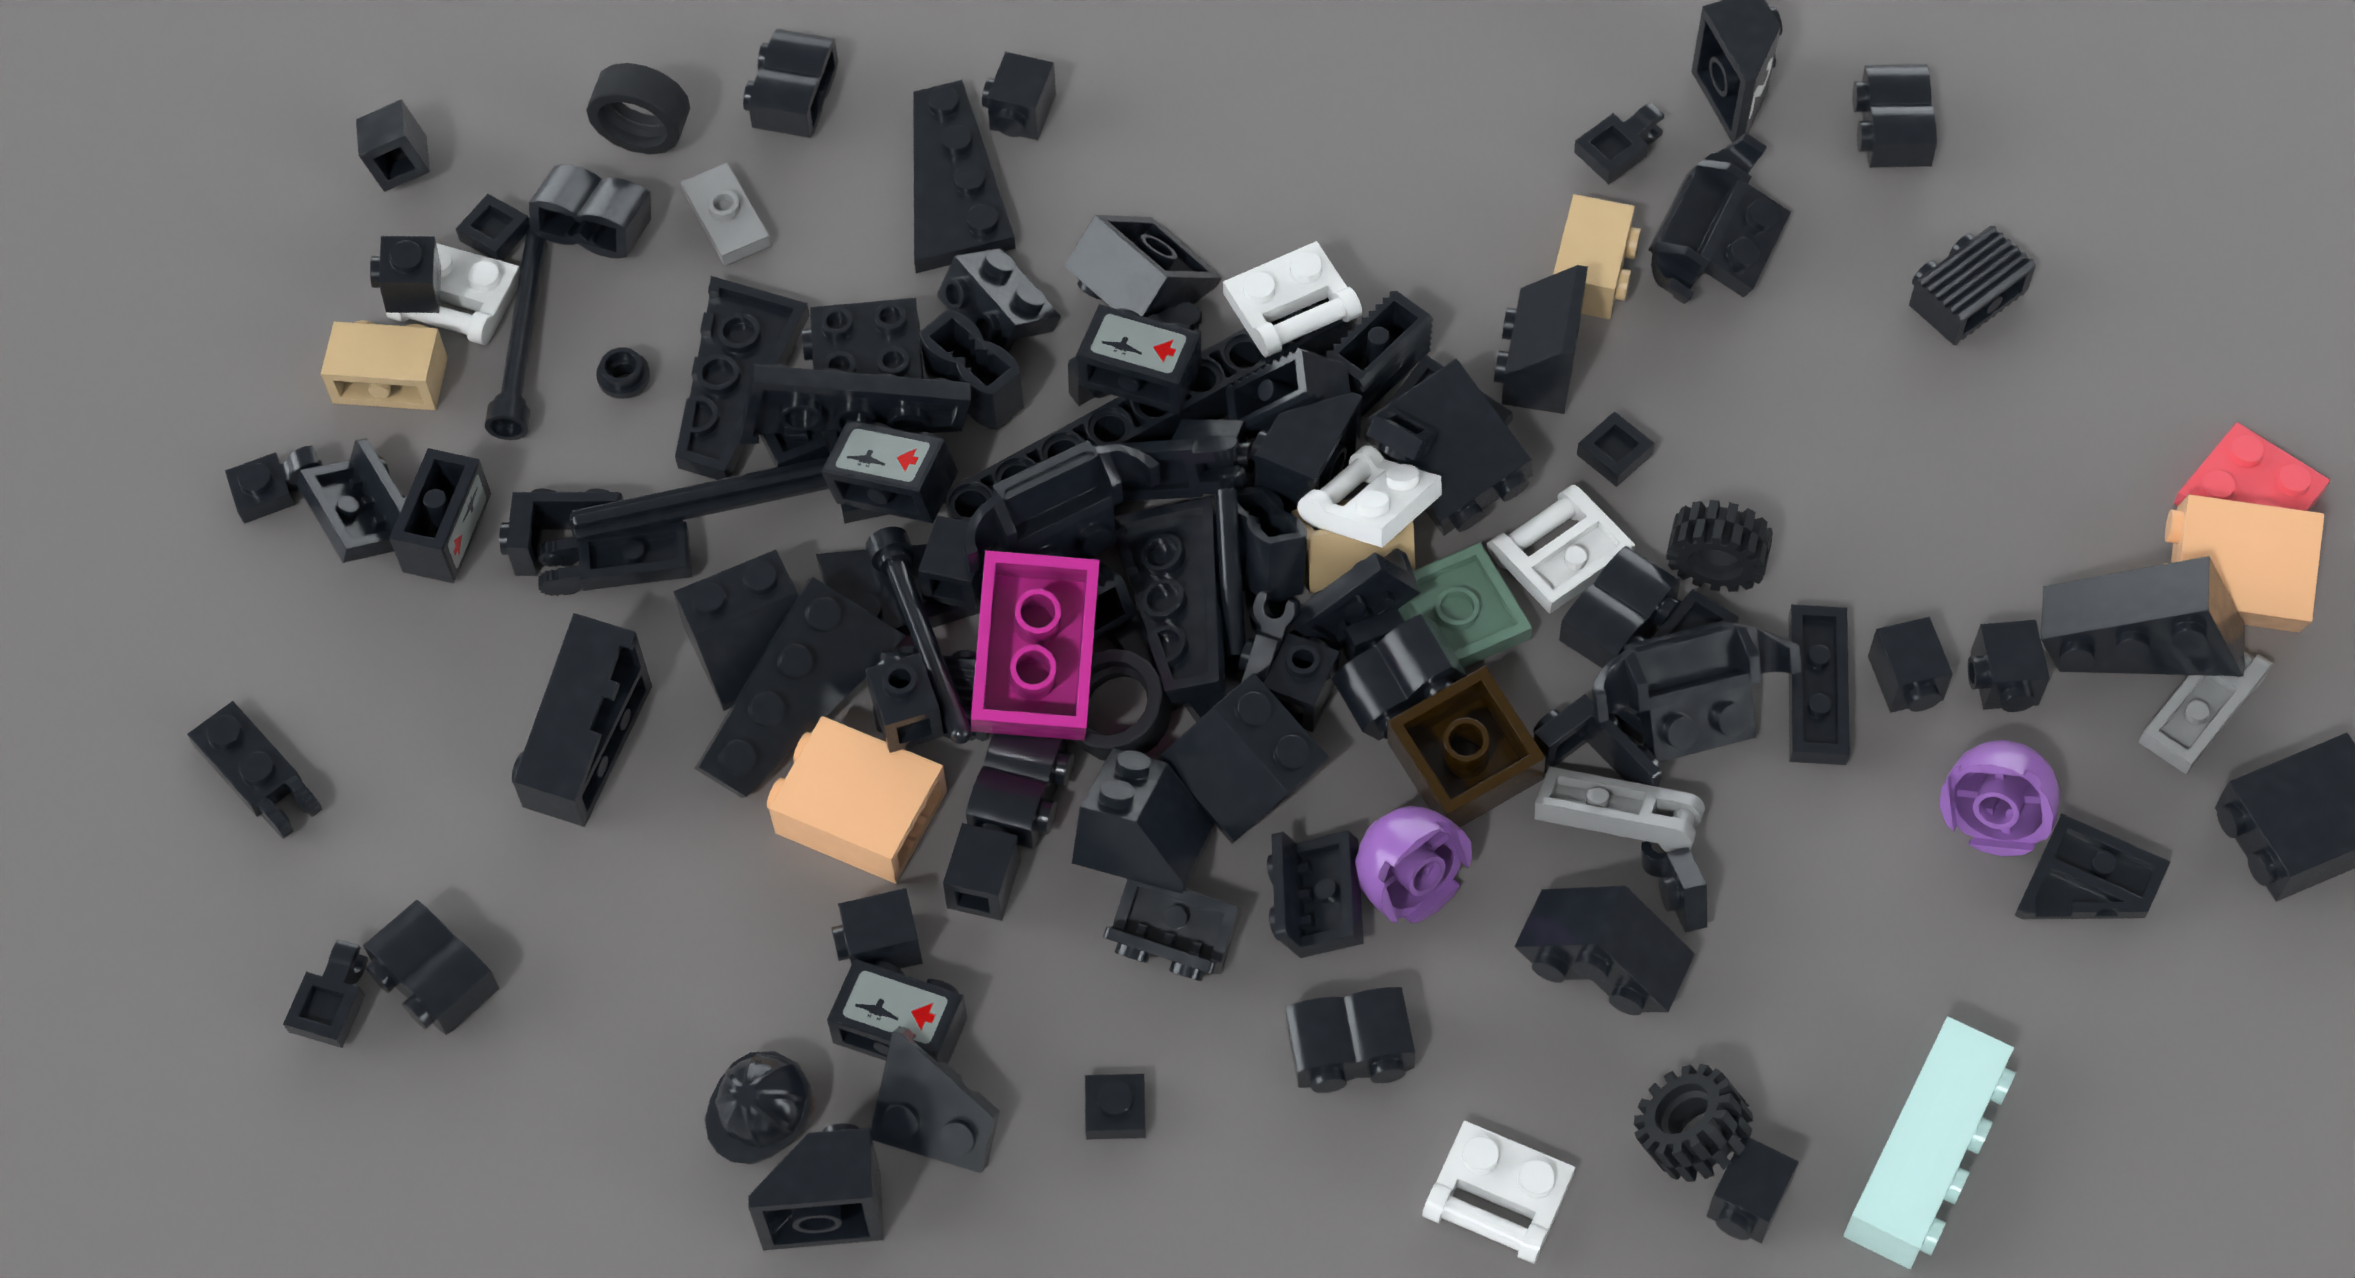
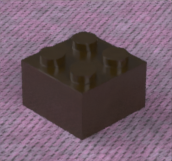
[1387,666,1546,827]

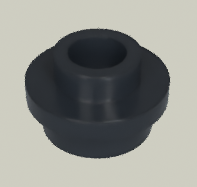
[596,347,650,399]

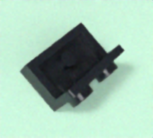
[937,248,1061,353]
[297,438,407,563]
[1267,830,1364,958]
[1103,879,1242,981]

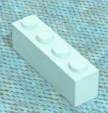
[1843,1016,2016,1269]

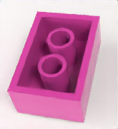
[971,550,1100,741]

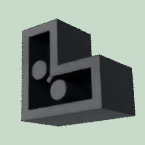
[1514,886,1695,1016]

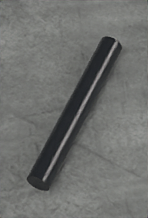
[1215,489,1246,658]

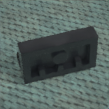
[1293,549,1421,651]

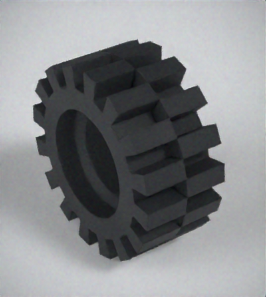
[1666,500,1773,592]
[1634,1064,1753,1182]

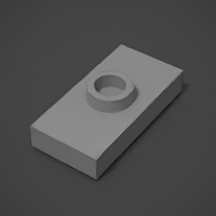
[681,162,771,266]

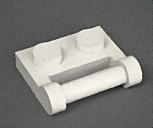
[1223,241,1362,357]
[386,243,520,345]
[1297,446,1442,548]
[1487,485,1635,614]
[1422,1120,1575,1264]

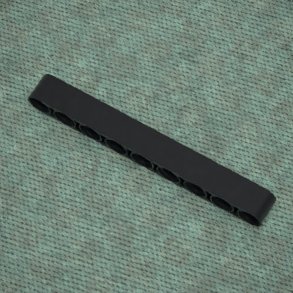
[946,298,1357,519]

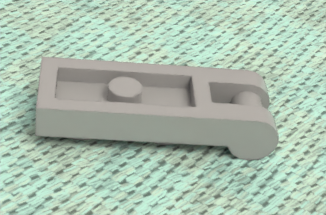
[2138,651,2274,774]
[1534,766,1705,852]

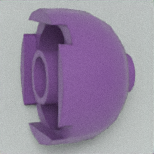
[1939,740,2061,856]
[1355,806,1472,924]

